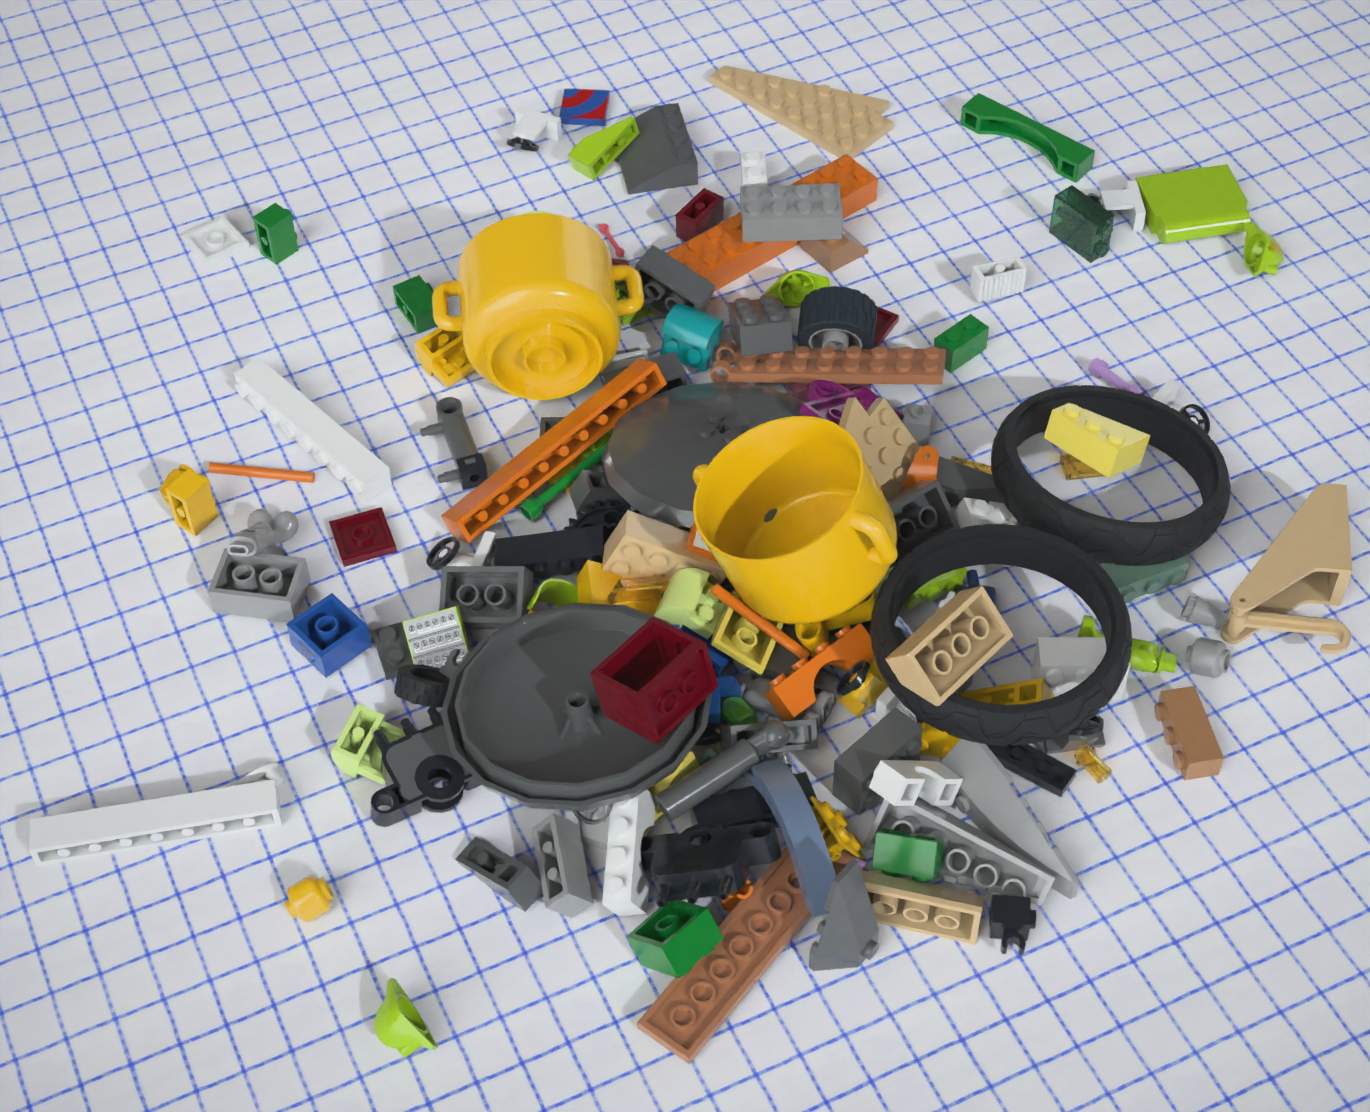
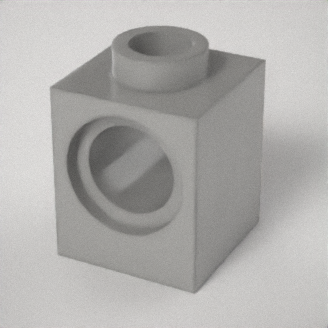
[904,403,932,446]

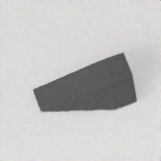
[809,858,880,971]

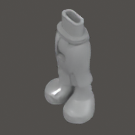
[227,509,299,557]
[735,673,834,734]

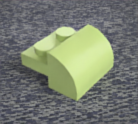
[654,568,725,639]
[331,703,406,785]

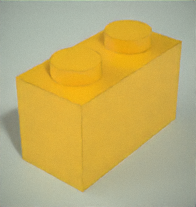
[165,469,218,536]

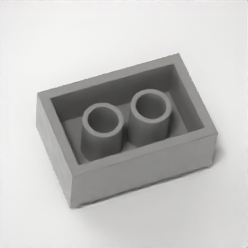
[208,548,311,622]

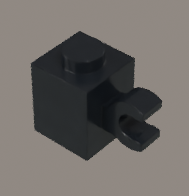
[989,894,1036,955]

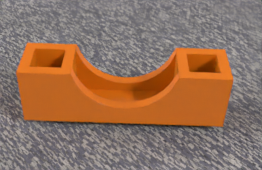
[764,623,874,720]

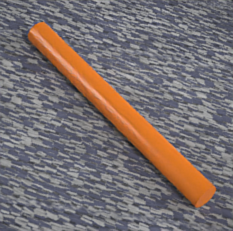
[208,462,315,483]
[710,583,811,659]

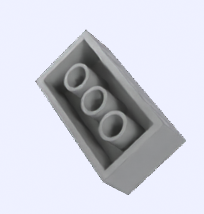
[740,183,843,242]

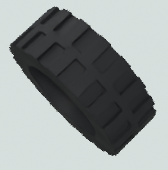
[394,665,450,708]

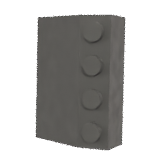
[617,103,698,195]

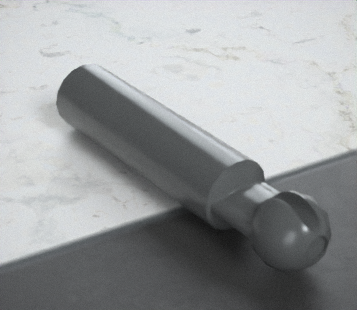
[654,720,790,822]

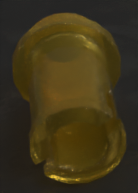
[1074,745,1112,784]

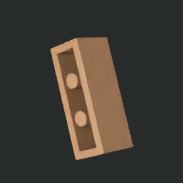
[1154,686,1224,780]

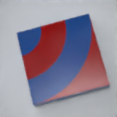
[559,88,610,126]

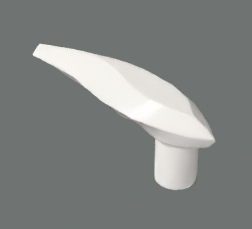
[230,762,284,786]

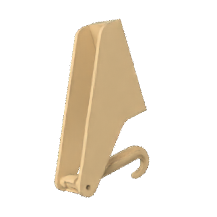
[1220,483,1352,654]

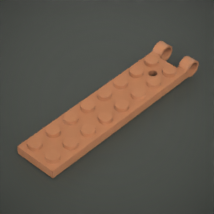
[710,341,946,385]
[637,847,856,1064]

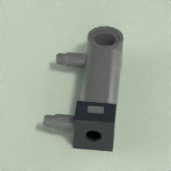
[420,397,488,490]

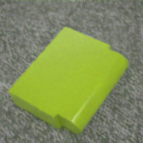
[1135,164,1250,244]

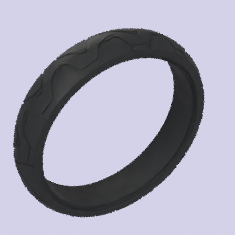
[991,385,1231,566]
[870,524,1132,746]

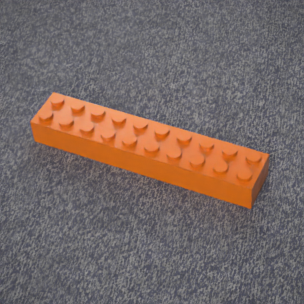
[667,154,878,292]

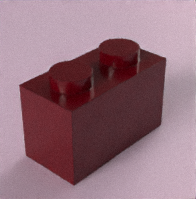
[676,188,724,242]

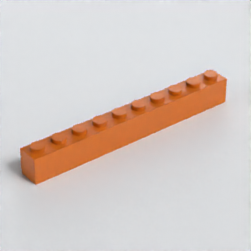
[441,359,667,543]

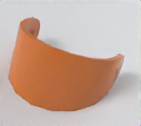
[901,445,939,492]

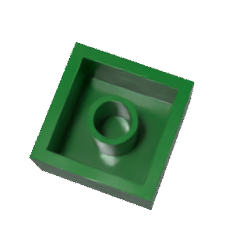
[626,900,724,979]

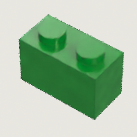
[253,203,299,265]
[392,275,437,334]
[934,314,989,373]
[872,828,944,883]

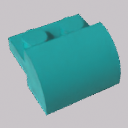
[660,303,724,372]

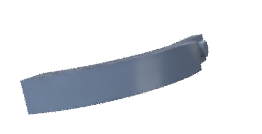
[742,755,836,917]

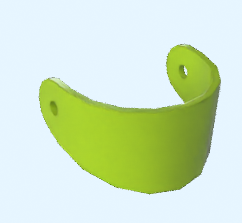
[527,578,579,610]

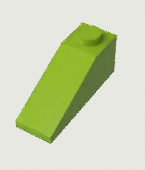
[568,116,640,181]

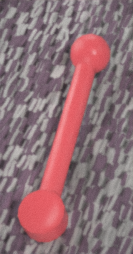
[599,224,625,257]

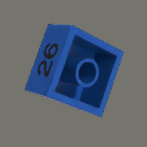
[286,593,371,678]

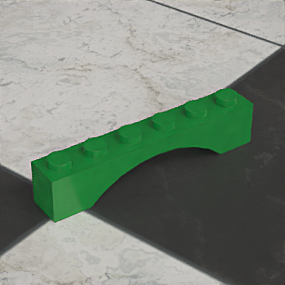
[960,93,1095,183]

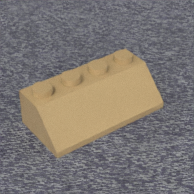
[885,586,1014,706]
[861,870,985,945]

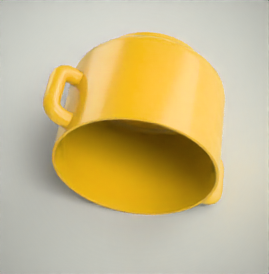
[432,213,644,400]
[692,416,898,624]

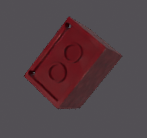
[590,617,719,744]

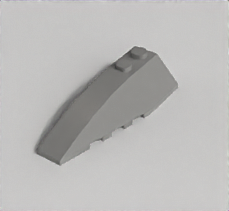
[940,739,1079,899]
[863,797,1056,906]

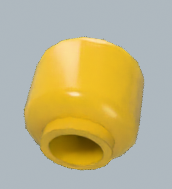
[285,875,334,922]

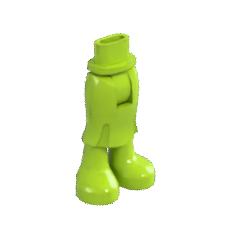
[1078,615,1177,674]

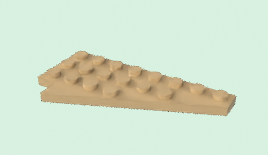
[709,65,893,159]
[839,397,927,500]

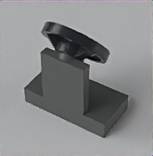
[1043,715,1106,754]

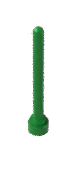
[519,441,608,522]

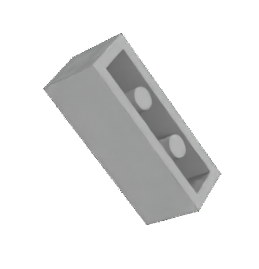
[531,814,594,918]

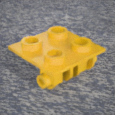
[810,796,866,861]

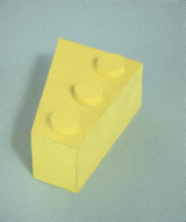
[1044,403,1151,478]

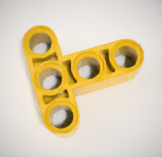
[795,589,877,657]

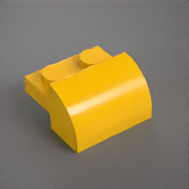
[415,328,475,388]

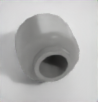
[1185,637,1231,678]

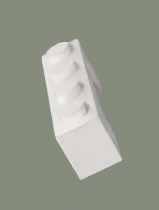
[602,790,656,917]

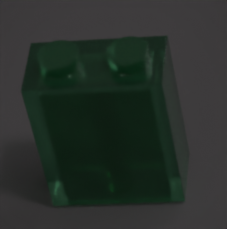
[1049,185,1115,263]

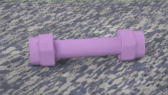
[1088,358,1145,396]

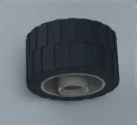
[797,286,877,351]

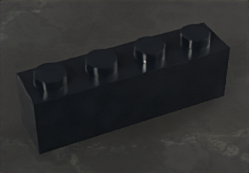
[495,525,609,579]
[690,772,818,845]

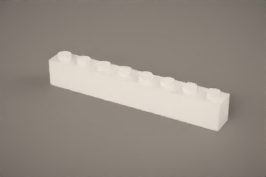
[234,357,392,501]
[29,779,282,866]

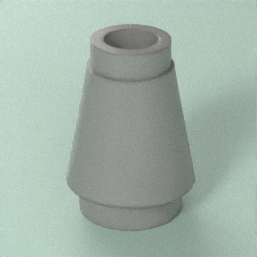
[1181,596,1226,629]

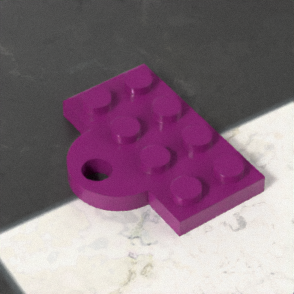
[799,380,904,425]

